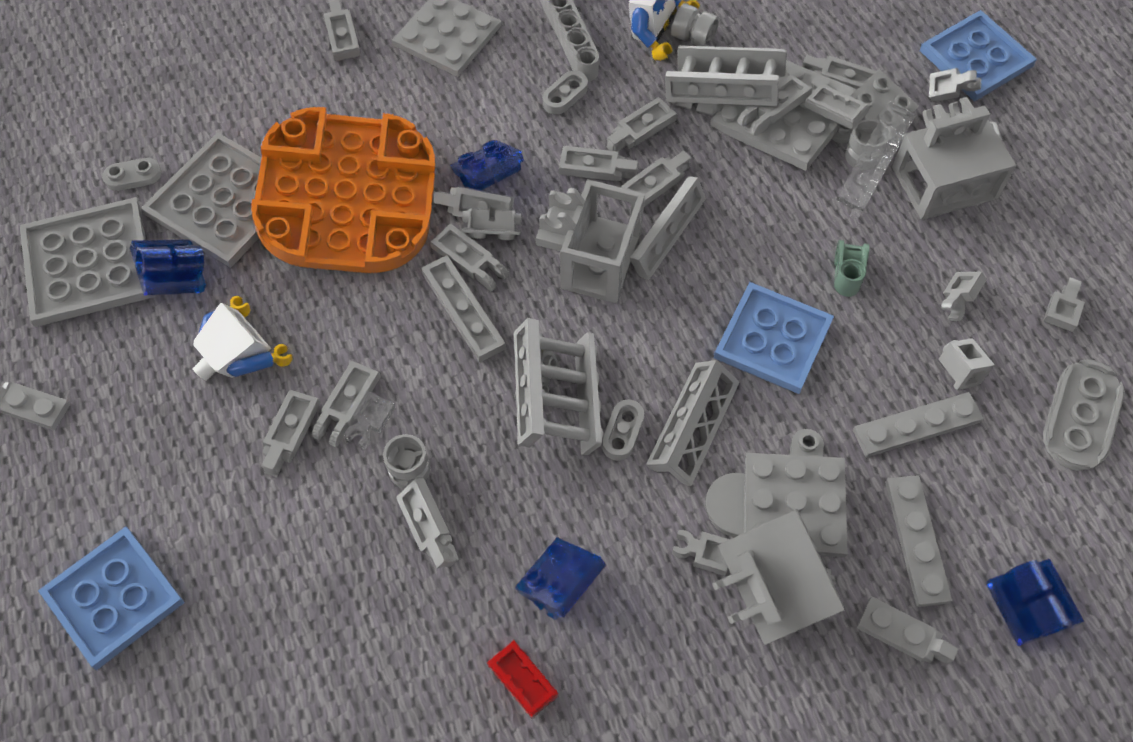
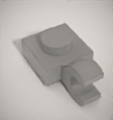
[929,68,981,102]
[941,271,987,321]
[1043,277,1085,332]

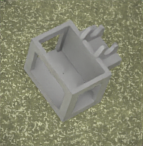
[892,97,1016,220]
[536,179,645,304]
[712,509,844,645]

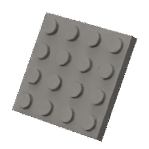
[710,61,857,171]
[141,132,261,268]
[20,197,156,327]

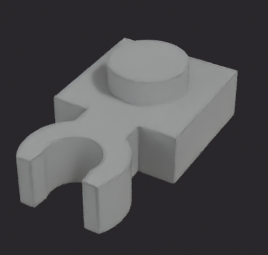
[672,530,729,576]

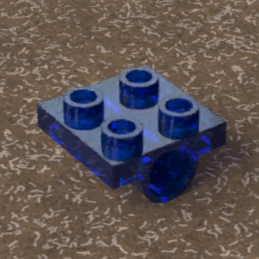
[451,140,524,191]
[130,239,206,296]
[515,537,606,620]
[986,558,1084,646]

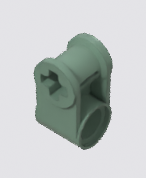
[834,240,869,297]

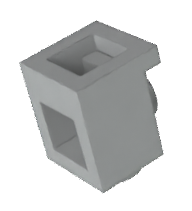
[939,338,994,390]

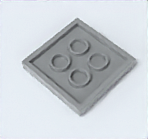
[392,0,501,77]
[744,453,847,557]

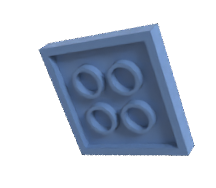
[920,10,1037,102]
[713,282,834,394]
[38,527,185,670]

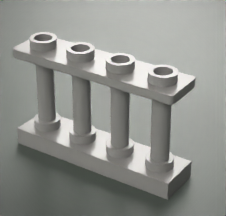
[665,46,787,106]
[514,318,603,455]

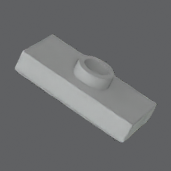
[805,83,869,130]

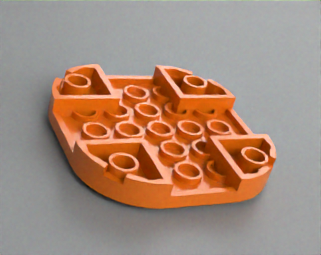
[251,107,435,273]

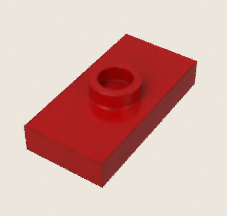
[487,640,559,719]

